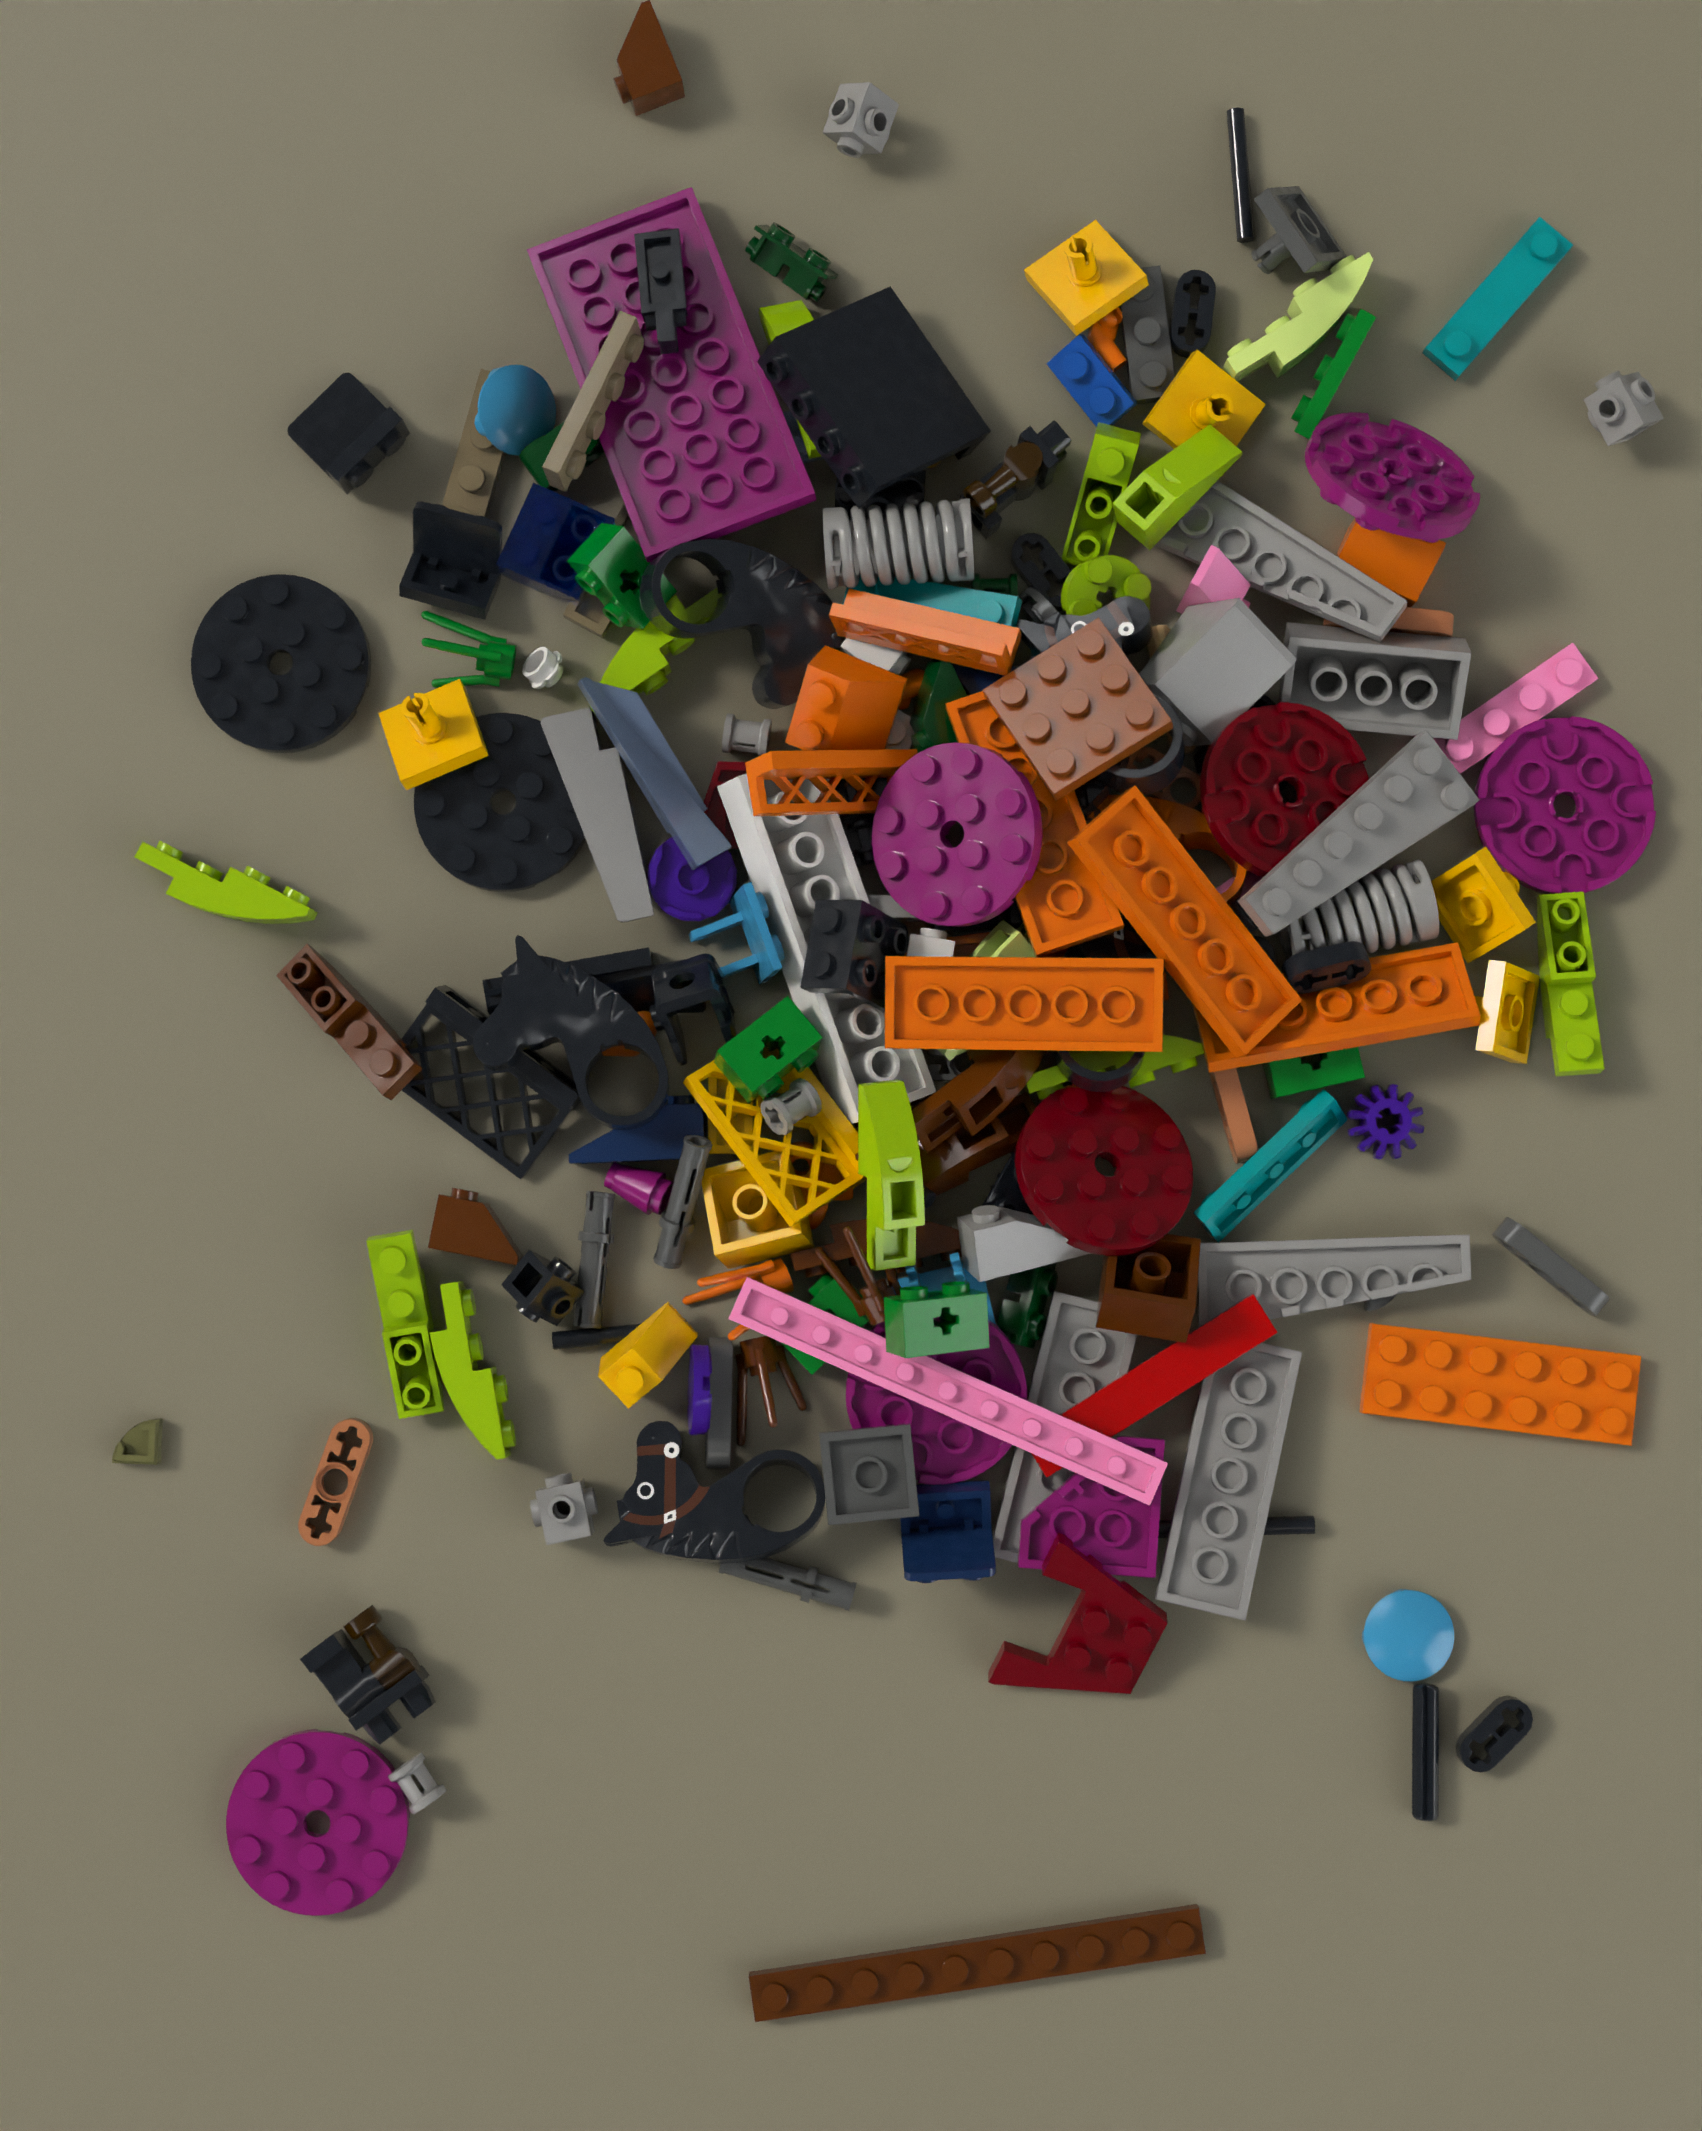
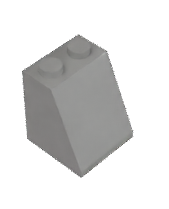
[1139,598,1297,746]

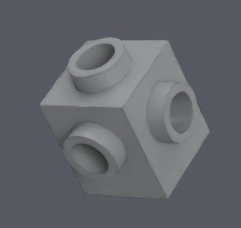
[823,82,899,158]
[1583,371,1664,446]
[530,1473,598,1545]

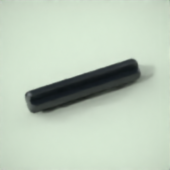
[1412,1683,1439,1821]

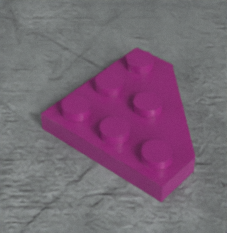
[1018,1436,1165,1578]

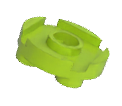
[1061,555,1152,616]

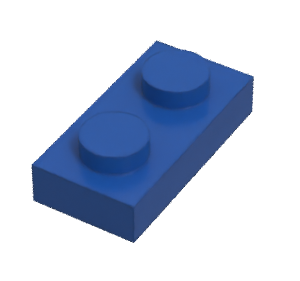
[1046,334,1138,427]

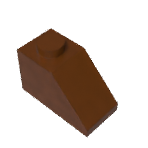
[613,0,685,116]
[428,1188,523,1265]

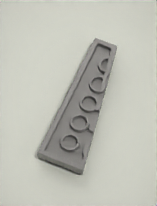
[1155,480,1407,643]
[1238,731,1479,937]
[1197,1234,1471,1327]

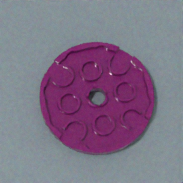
[1305,412,1480,543]
[1474,716,1656,894]
[872,742,1043,927]
[846,1317,1027,1485]
[226,1729,410,1916]

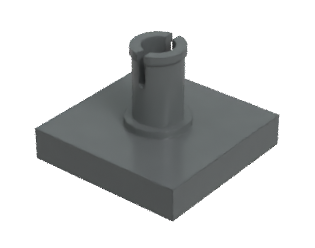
[1251,186,1347,274]
[819,1423,919,1525]

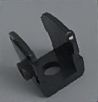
[649,953,738,1066]

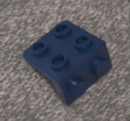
[900,1481,996,1583]

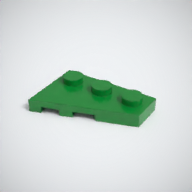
[1291,309,1376,439]

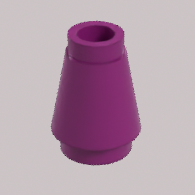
[604,1162,674,1215]

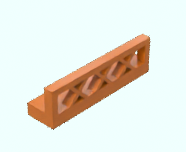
[829,588,1022,676]
[745,749,918,816]

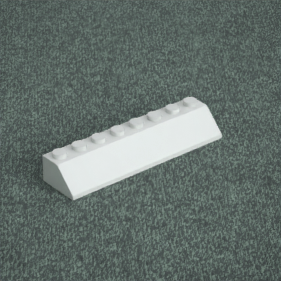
[717,773,936,1124]

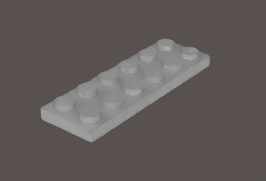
[993,1291,1137,1563]
[1154,1343,1302,1621]

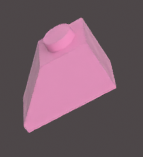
[1176,545,1251,614]

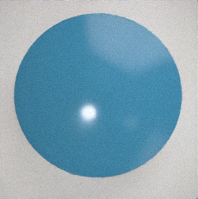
[475,365,556,456]
[1362,1589,1454,1682]

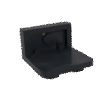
[287,373,410,494]
[399,501,502,620]
[800,900,909,1012]

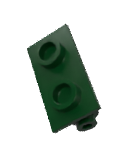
[745,222,838,302]
[996,1262,1058,1349]

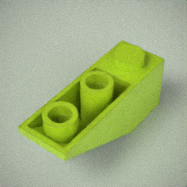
[1061,422,1141,566]
[1112,424,1243,550]

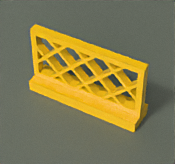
[683,1047,867,1228]

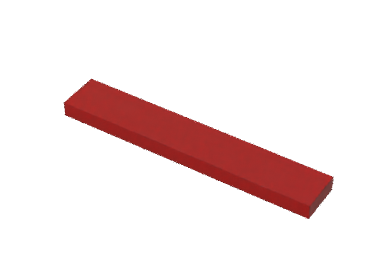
[1031,1294,1278,1478]

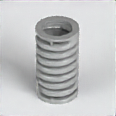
[823,498,974,590]
[1278,859,1439,960]

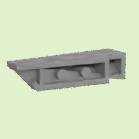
[541,707,655,922]

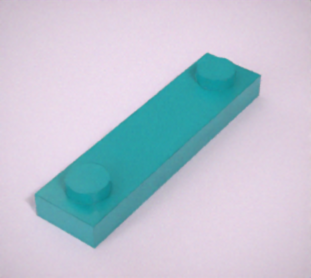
[1422,217,1573,381]
[842,575,1022,627]
[1193,1089,1348,1243]

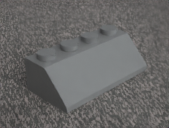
[1279,622,1471,740]

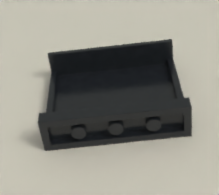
[757,286,991,509]

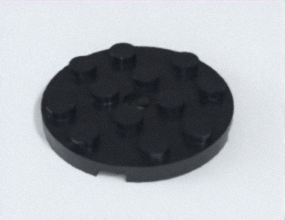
[191,574,371,753]
[414,713,586,892]

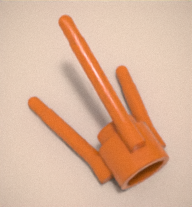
[682,1258,794,1341]

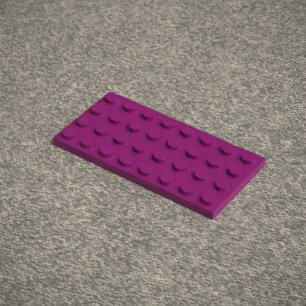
[527,187,816,562]

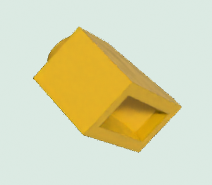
[598,1302,698,1409]

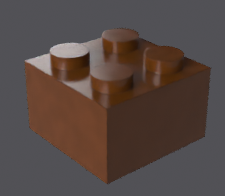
[1096,1234,1201,1343]

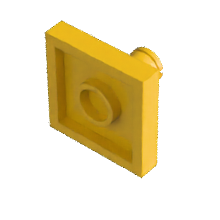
[1024,220,1149,336]
[1142,350,1266,449]
[378,679,489,790]
[1431,847,1536,964]
[1475,960,1540,1064]

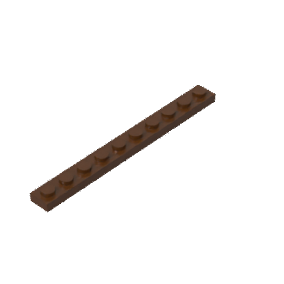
[749,1904,1206,2022]

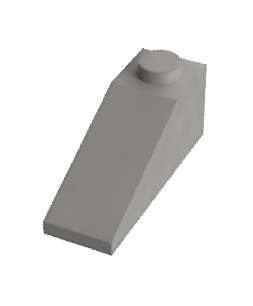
[957,1205,1091,1282]

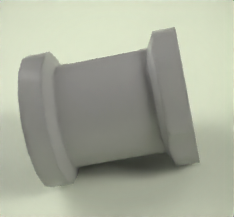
[722,713,772,756]
[761,1078,822,1135]
[387,1752,447,1814]

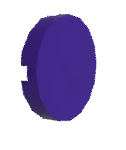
[648,837,737,921]
[687,1344,712,1435]

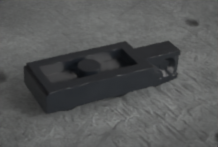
[634,228,688,355]

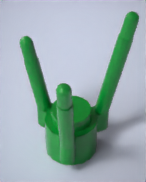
[421,611,516,688]

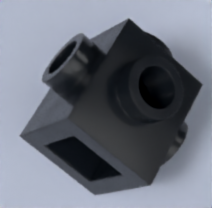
[501,1250,585,1326]

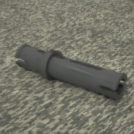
[653,1135,712,1269]
[573,1191,615,1328]
[719,1557,857,1611]

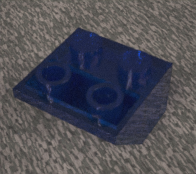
[496,483,616,602]

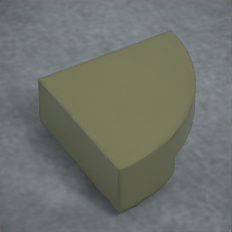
[112,1418,163,1465]

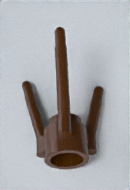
[814,1227,901,1325]
[735,1336,807,1446]

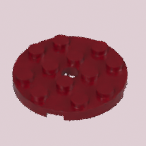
[1200,702,1369,877]
[1015,1084,1193,1256]

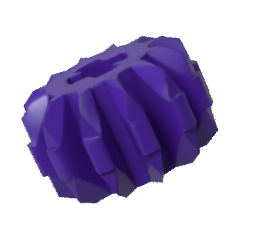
[1347,1084,1424,1160]

